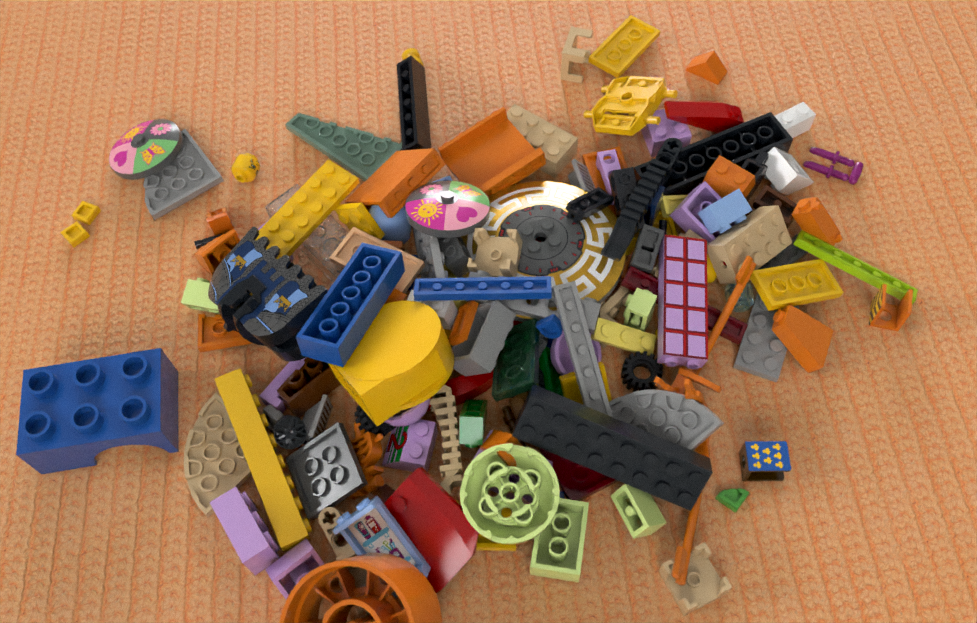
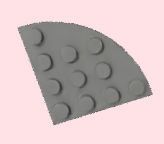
[143,129,224,220]
[609,390,724,451]

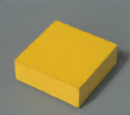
[71,201,101,225]
[60,221,90,248]

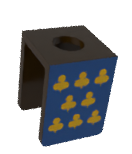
[739,441,791,481]

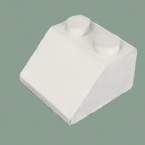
[764,147,814,195]

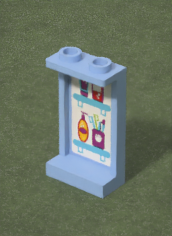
[333,496,431,598]

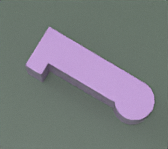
[596,149,621,205]
[259,358,305,413]

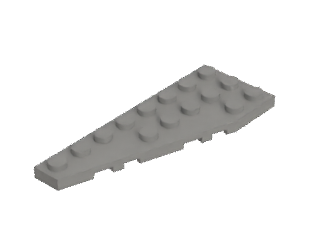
[412,227,448,278]

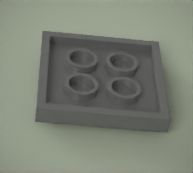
[285,422,368,520]

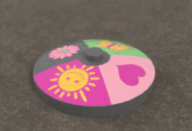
[109,119,183,180]
[405,181,490,238]

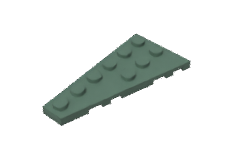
[285,113,402,181]

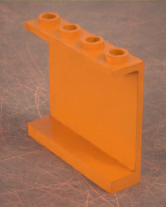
[438,106,546,197]
[344,148,445,218]

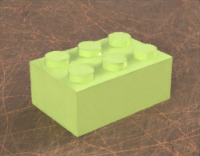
[530,498,589,583]

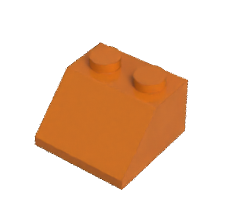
[702,155,755,198]

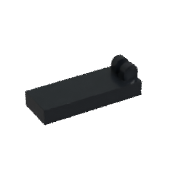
[565,187,614,224]

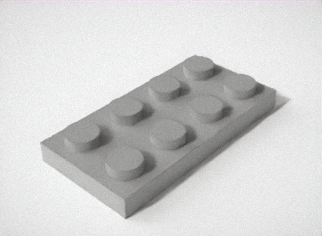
[733,293,800,382]

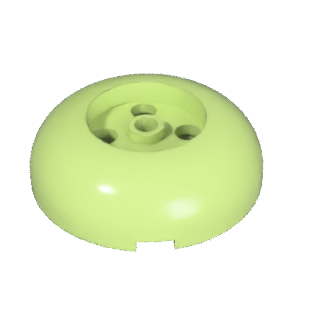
[460,443,560,544]

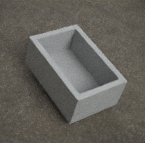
[452,300,516,376]

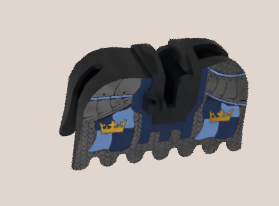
[208,227,327,362]

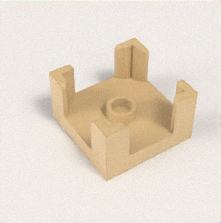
[561,26,593,84]
[467,228,523,277]
[658,542,732,616]

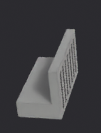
[568,159,595,192]
[302,394,333,444]

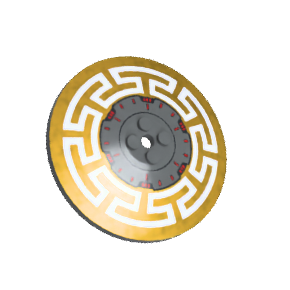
[461,181,626,324]

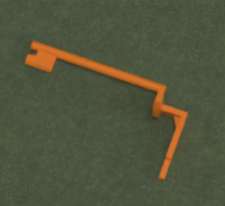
[653,256,757,395]
[672,379,710,585]

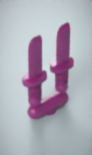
[803,147,863,185]

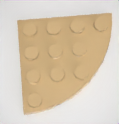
[184,393,278,518]

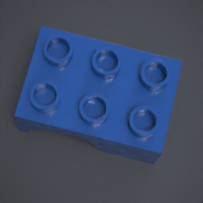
[16,348,179,474]

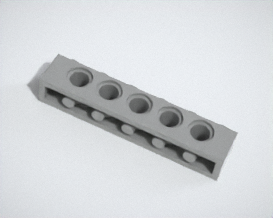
[465,270,601,334]

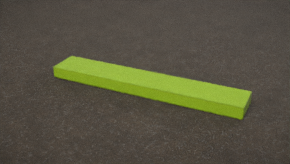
[793,230,918,305]

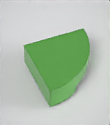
[715,488,750,513]

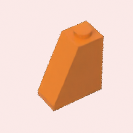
[771,305,834,373]

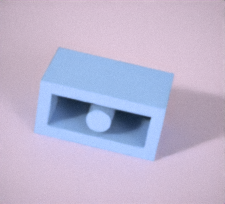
[698,189,752,234]

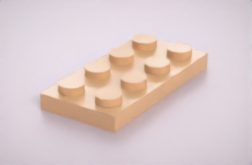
[329,227,425,293]

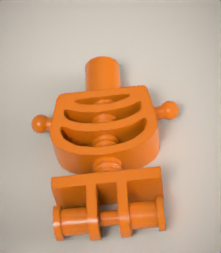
[350,422,384,500]

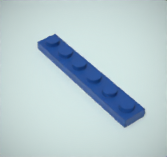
[413,276,552,301]

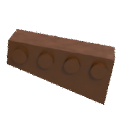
[277,357,341,417]

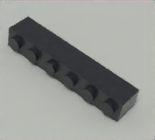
[397,56,431,150]

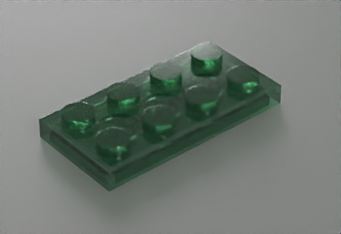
[492,318,539,402]

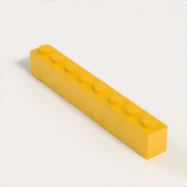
[214,368,312,552]

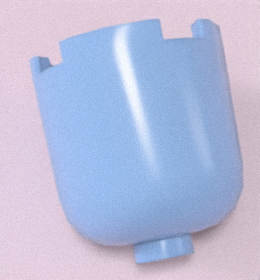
[369,205,411,244]

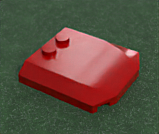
[384,467,479,593]

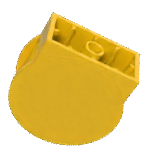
[328,301,455,426]

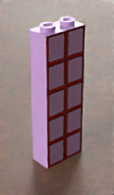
[657,234,708,369]

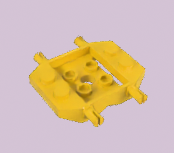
[583,76,678,136]

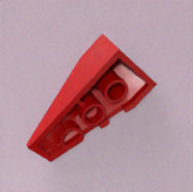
[664,101,744,133]

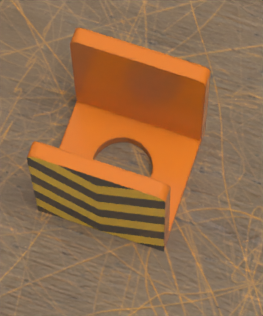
[869,284,913,332]

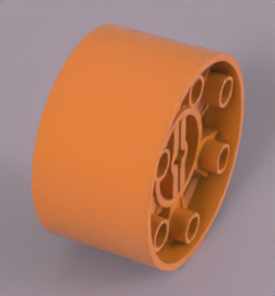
[279,552,442,623]

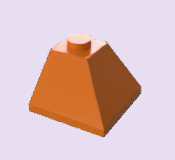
[194,229,240,276]

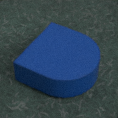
[535,314,563,339]

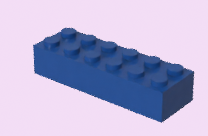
[296,243,405,367]

